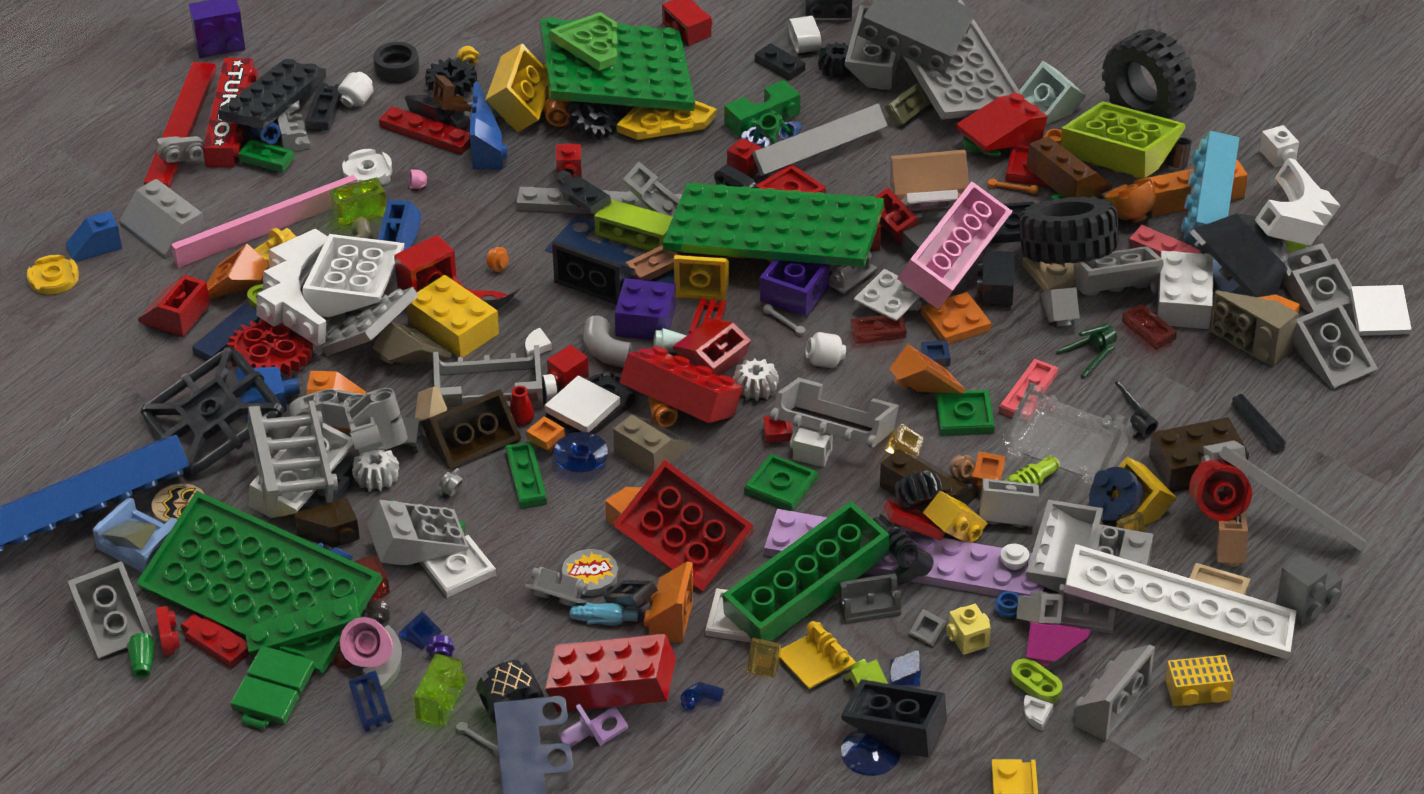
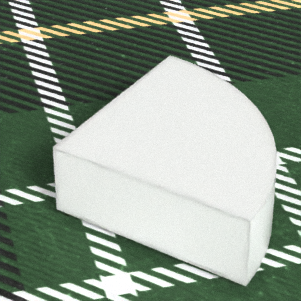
[525,328,552,357]
[1023,695,1053,731]

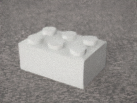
[1157,251,1213,329]

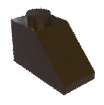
[294,498,360,547]

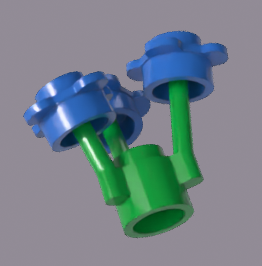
[741,113,802,148]

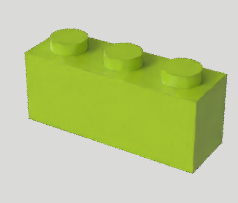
[595,199,673,251]

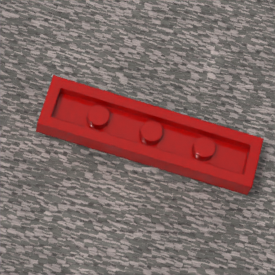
[379,106,471,155]

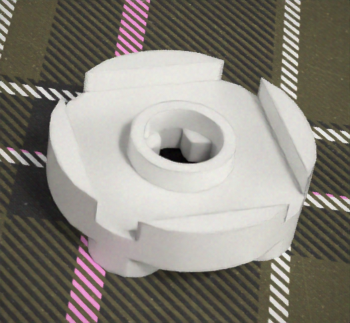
[342,149,393,191]

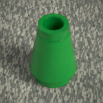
[127,633,156,678]

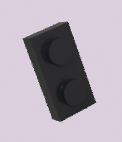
[755,43,806,81]
[603,580,658,608]

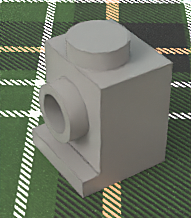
[1016,591,1064,623]

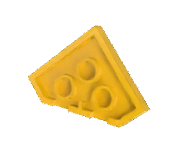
[617,101,717,140]

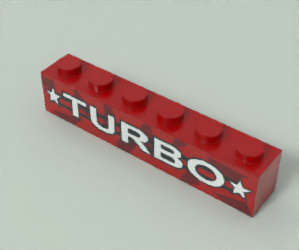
[203,58,258,167]

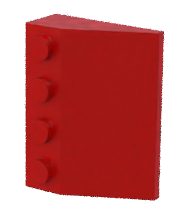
[613,459,754,592]

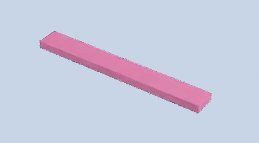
[171,175,359,268]

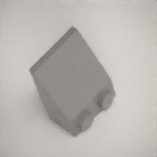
[1293,301,1378,390]
[67,561,153,660]

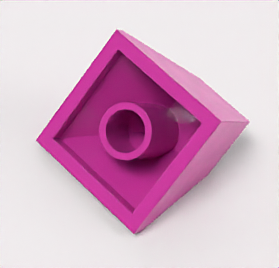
[1026,622,1091,666]

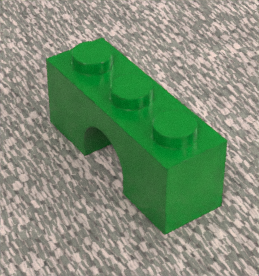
[724,80,801,138]

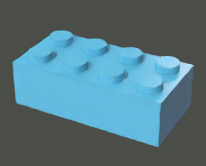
[1181,131,1240,244]

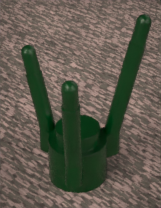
[1056,323,1117,378]

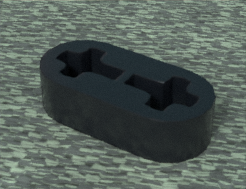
[714,165,757,188]

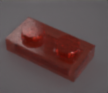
[1122,304,1177,350]
[850,315,907,344]

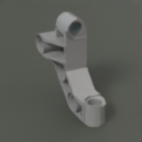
[289,388,408,454]

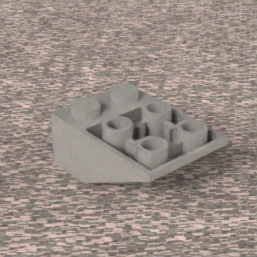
[367,500,469,565]

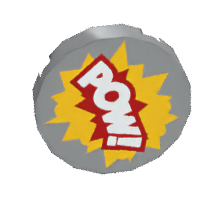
[562,549,618,597]

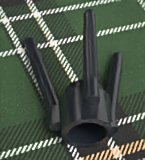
[1102,381,1158,438]

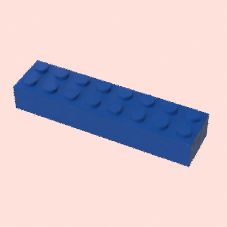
[0,435,189,551]

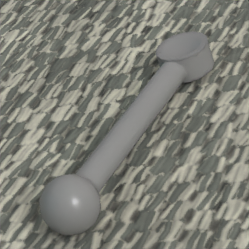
[763,304,806,337]
[456,722,499,757]

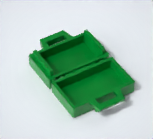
[230,646,315,730]

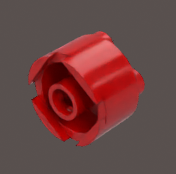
[1189,459,1252,521]

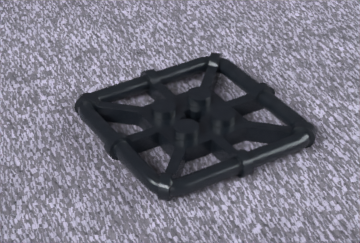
[140,347,284,476]

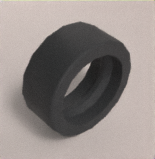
[373,42,420,83]

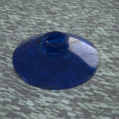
[554,432,608,472]
[841,729,901,776]

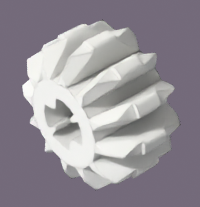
[733,357,778,401]
[352,449,399,492]

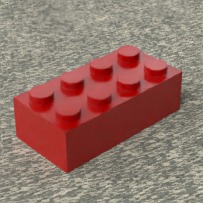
[619,346,743,423]
[545,634,676,712]

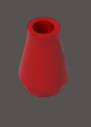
[509,385,535,426]

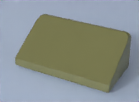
[102,520,157,550]

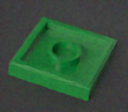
[935,390,995,436]
[744,453,819,511]

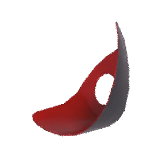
[453,275,523,309]

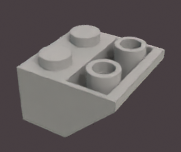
[1092,524,1154,566]

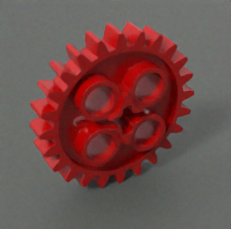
[227,318,313,376]

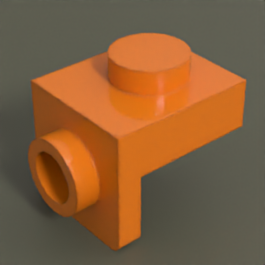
[971,451,1006,490]

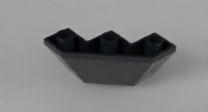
[1190,213,1288,297]

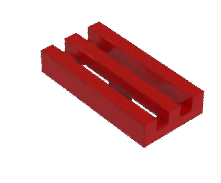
[689,297,726,334]

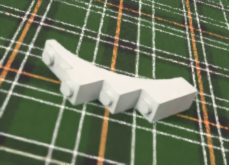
[1255,158,1340,246]
[256,229,328,346]

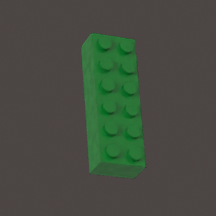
[722,501,889,649]

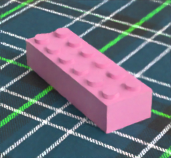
[897,182,1012,310]

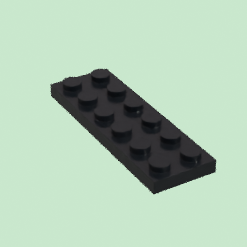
[219,59,326,129]

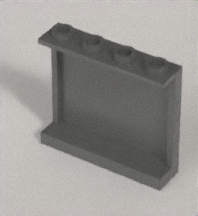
[857,0,977,75]

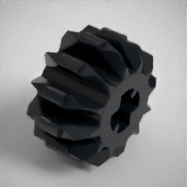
[818,41,852,79]
[895,470,943,510]

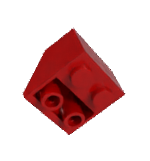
[138,275,210,336]
[672,318,751,376]

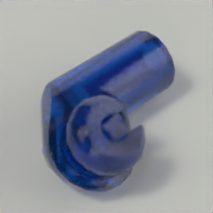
[680,682,724,710]

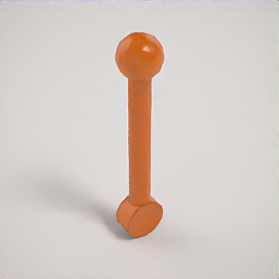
[988,179,1039,195]

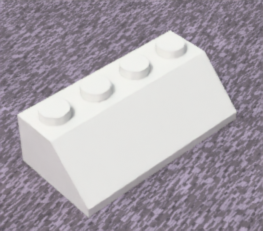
[248,423,354,518]

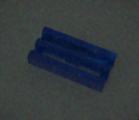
[348,670,393,732]

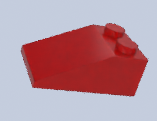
[955,93,1048,151]

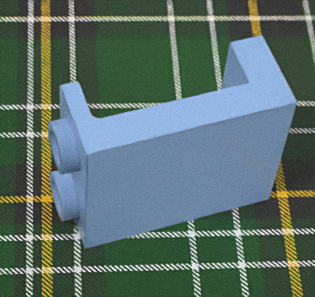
[93,497,177,572]

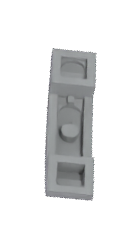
[622,161,680,217]

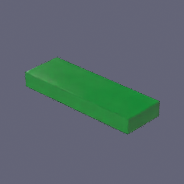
[505,441,547,509]

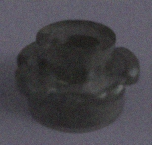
[362,600,390,625]

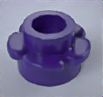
[426,635,455,661]

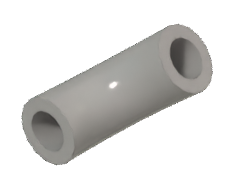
[583,316,632,368]

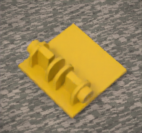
[775,621,856,689]

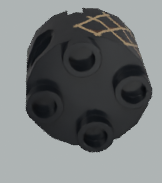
[476,660,544,723]

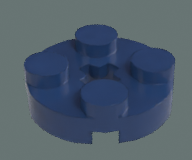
[1089,467,1143,523]

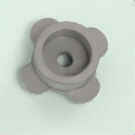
[439,468,464,497]

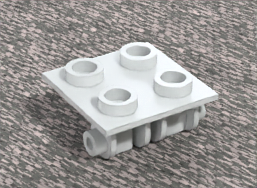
[854,269,922,321]

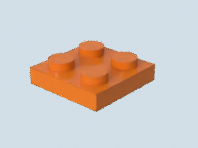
[921,292,991,344]

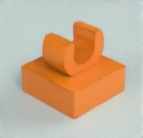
[526,416,565,453]

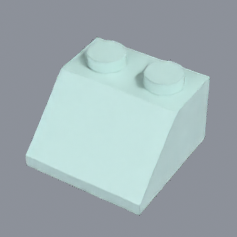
[1019,61,1086,125]

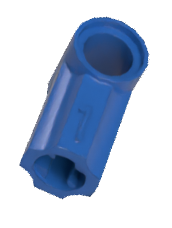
[248,120,281,144]

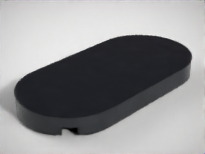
[545,373,635,444]

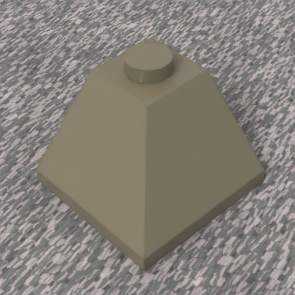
[372,322,452,365]

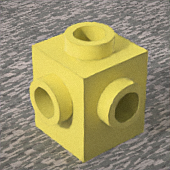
[946,603,991,655]

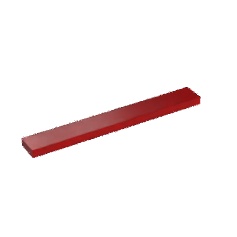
[144,62,217,188]

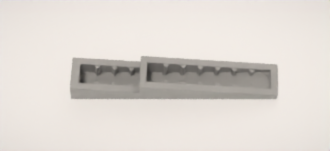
[752,103,888,176]

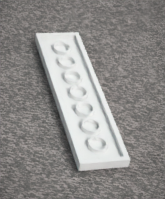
[1063,544,1296,659]

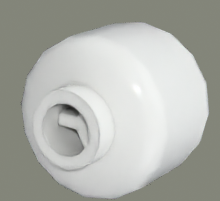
[338,72,373,108]
[805,332,846,368]

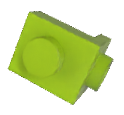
[844,659,888,688]

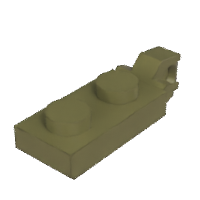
[884,82,931,127]

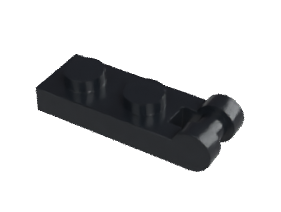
[305,83,341,130]

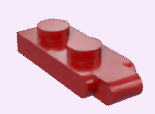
[180,614,250,669]

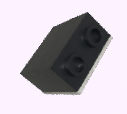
[805,0,853,20]

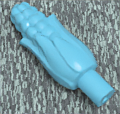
[569,602,638,626]

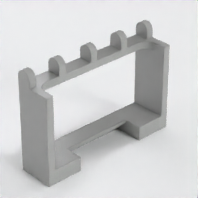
[433,345,543,410]
[770,377,899,448]

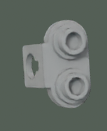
[156,136,204,163]

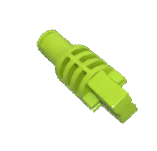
[1004,455,1060,487]

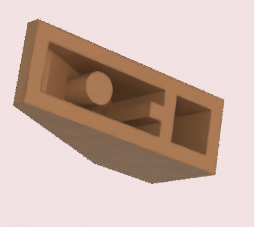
[1216,511,1248,566]

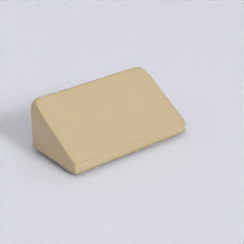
[415,386,447,421]

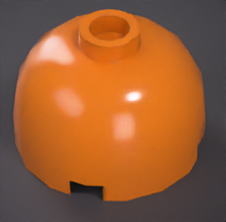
[1104,178,1156,223]

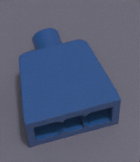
[236,367,300,423]

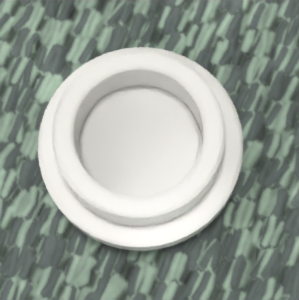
[1001,544,1029,570]

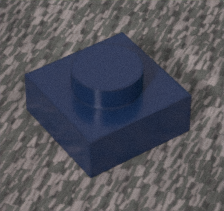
[921,341,951,367]

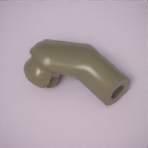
[352,217,373,239]

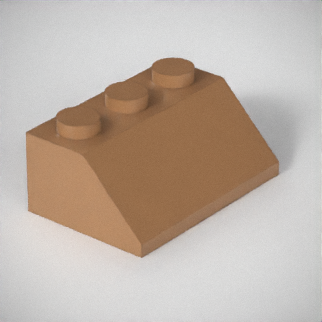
[890,150,969,212]

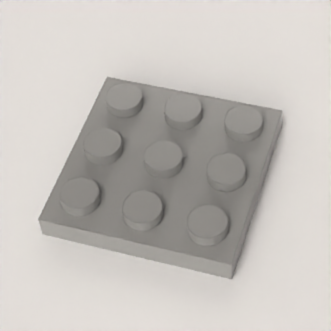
[321,287,418,356]

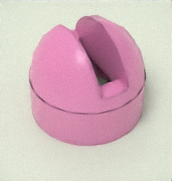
[409,170,427,189]

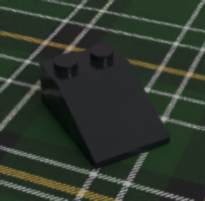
[841,679,947,758]

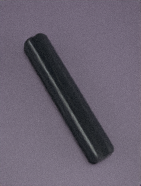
[1231,394,1286,453]

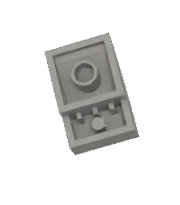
[1282,243,1353,313]

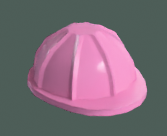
[340,617,393,667]

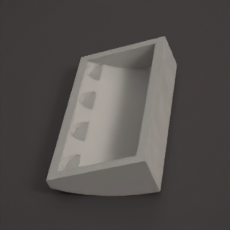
[1026,500,1103,592]

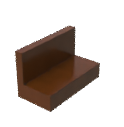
[432,75,471,112]

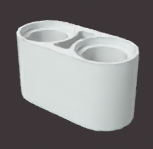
[788,16,822,54]

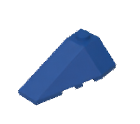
[470,82,508,170]

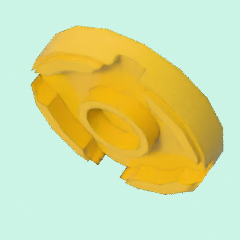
[27,255,79,295]

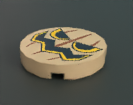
[152,483,204,524]

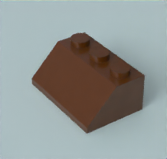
[1026,136,1113,198]

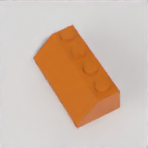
[1133,160,1248,217]

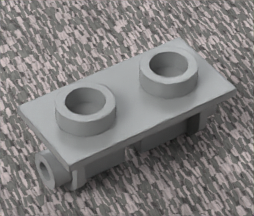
[829,251,878,294]
[525,567,588,607]

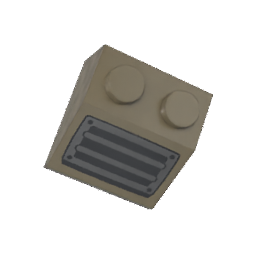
[613,414,691,475]

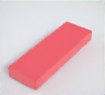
[999,359,1058,422]

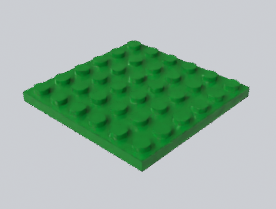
[539,17,695,111]

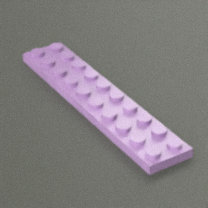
[764,509,1045,597]

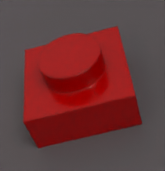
[763,416,793,443]

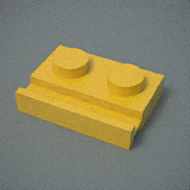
[991,759,1038,794]

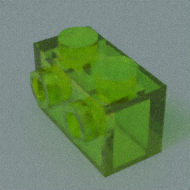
[330,177,387,228]
[413,653,467,726]

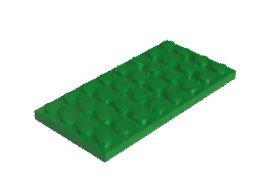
[662,183,884,267]
[136,491,383,674]

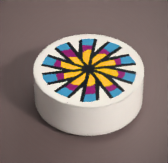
[542,374,557,402]

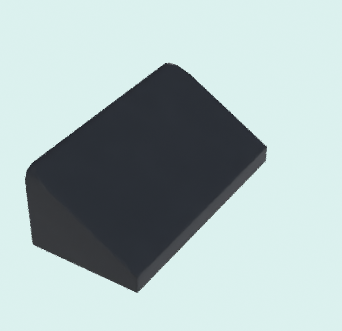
[405,95,455,122]

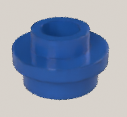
[994,591,1019,618]

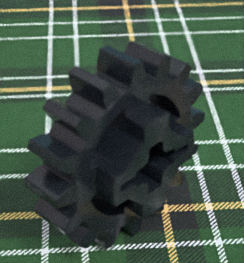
[425,58,477,96]
[566,101,619,140]

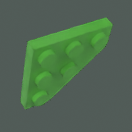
[549,12,617,70]

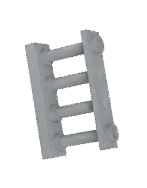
[247,400,338,509]

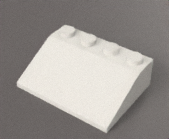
[303,234,404,317]

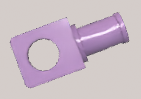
[558,704,628,747]

